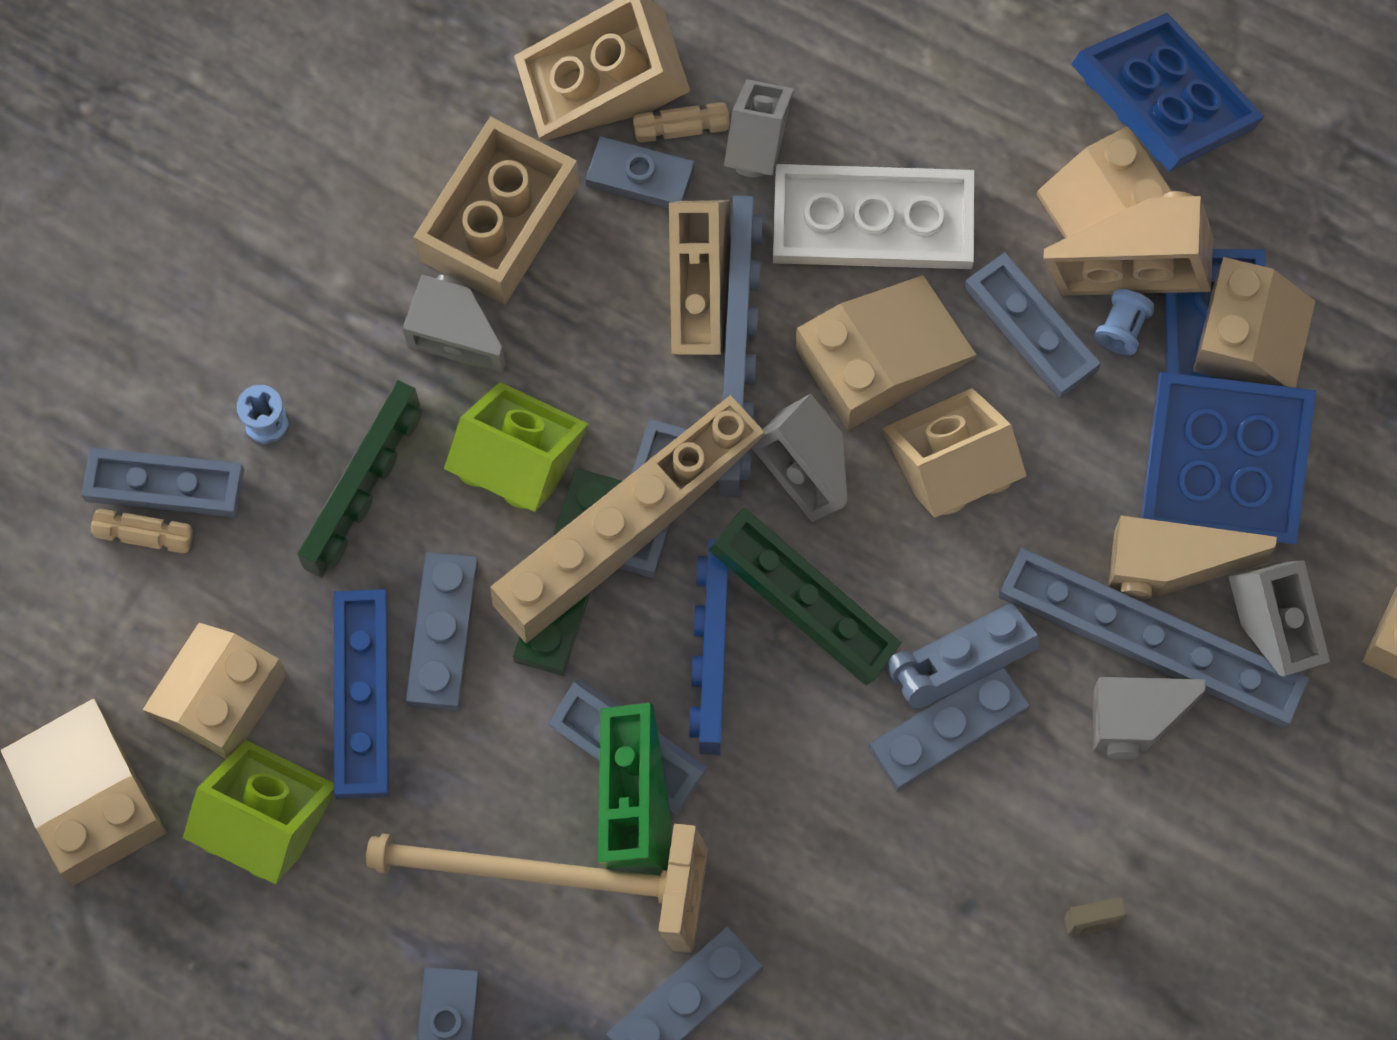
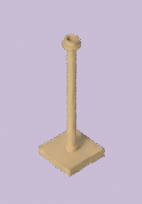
[366,823,708,954]

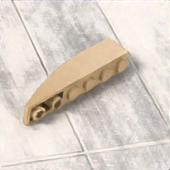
[490,395,765,643]

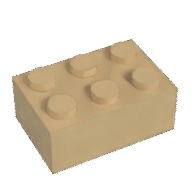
[413,116,580,306]

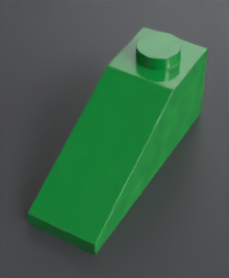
[598,703,672,875]

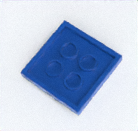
[1071,13,1265,172]
[1141,372,1316,544]

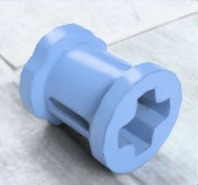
[1094,289,1155,355]
[237,385,289,445]

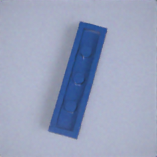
[689,539,728,755]
[334,589,389,799]

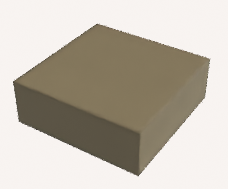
[1064,897,1127,937]

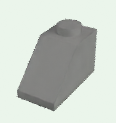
[724,79,794,178]
[402,275,506,374]
[752,394,848,522]
[1228,560,1330,676]
[1093,677,1205,760]

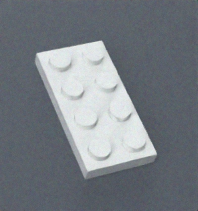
[773,164,974,269]

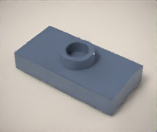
[585,136,694,208]
[417,967,480,1040]

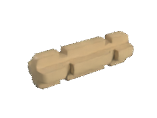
[633,102,730,143]
[91,508,193,553]

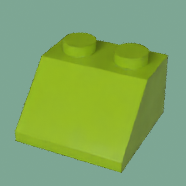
[444,382,589,512]
[182,740,334,885]

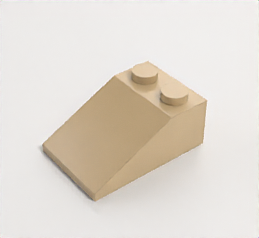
[514,0,690,141]
[1043,191,1213,296]
[795,275,977,431]
[1,699,168,886]

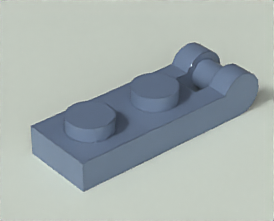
[886,602,1040,709]

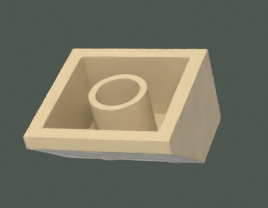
[1037,126,1172,238]
[1193,257,1315,388]
[882,388,1027,518]
[143,623,288,759]

